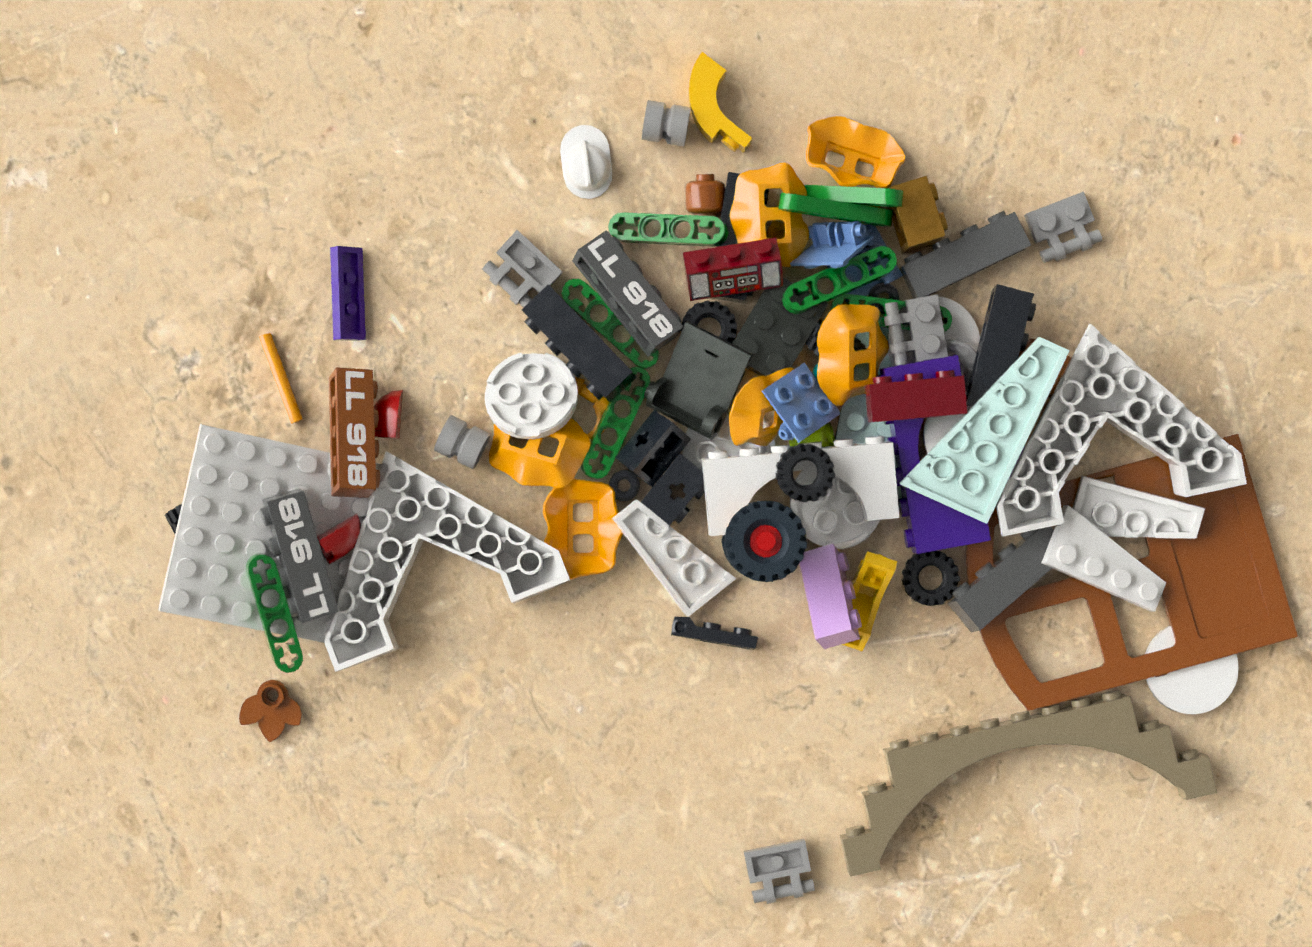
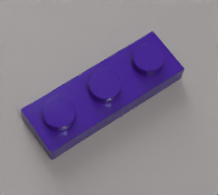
[330,246,366,341]

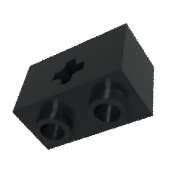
[615,410,691,487]
[641,453,705,526]

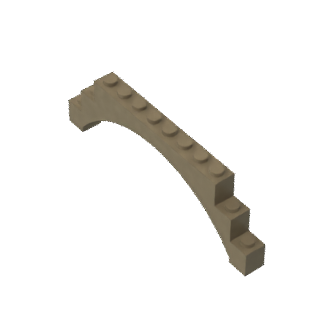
[840,690,1217,877]

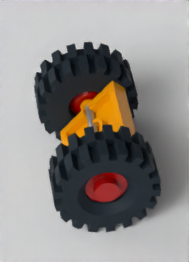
[721,500,807,582]

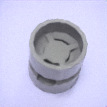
[641,100,691,147]
[434,415,491,469]

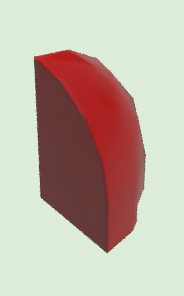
[374,390,403,439]
[317,513,361,565]

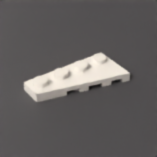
[1073,476,1205,539]
[612,500,736,617]
[1041,505,1166,612]

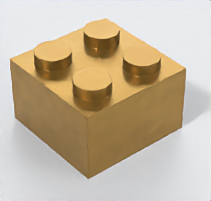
[888,176,948,254]

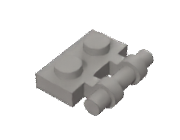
[1024,192,1102,263]
[482,230,563,308]
[884,294,948,366]
[744,839,815,904]

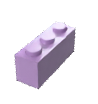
[800,544,862,649]

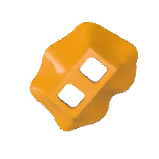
[806,116,905,188]
[730,162,809,267]
[817,304,889,406]
[729,367,795,446]
[489,418,591,488]
[543,478,623,580]

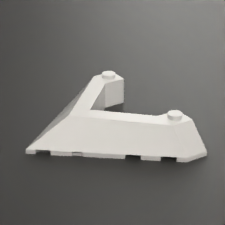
[996,324,1247,537]
[324,451,570,672]

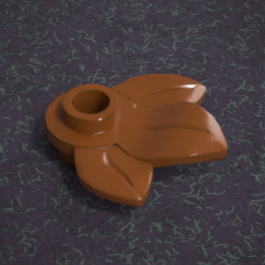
[239,680,302,742]

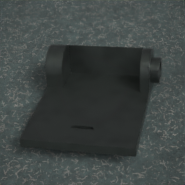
[644,321,753,440]

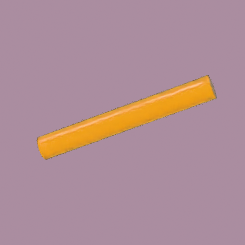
[259,333,303,424]

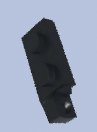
[671,617,758,650]

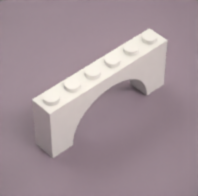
[702,436,899,536]

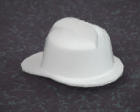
[560,125,612,199]

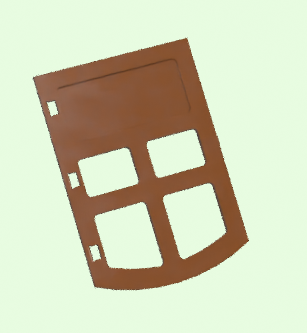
[965,434,1298,711]

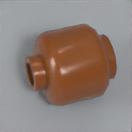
[685,174,725,217]

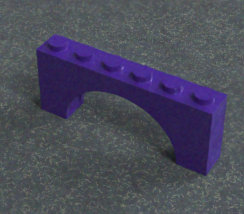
[876,355,991,554]

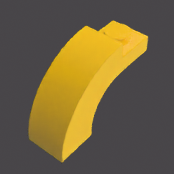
[688,52,752,153]
[841,551,897,651]

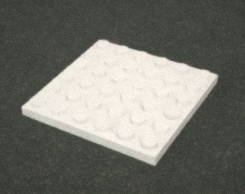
[158,424,382,643]

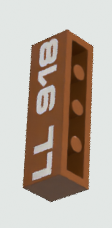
[329,367,380,498]

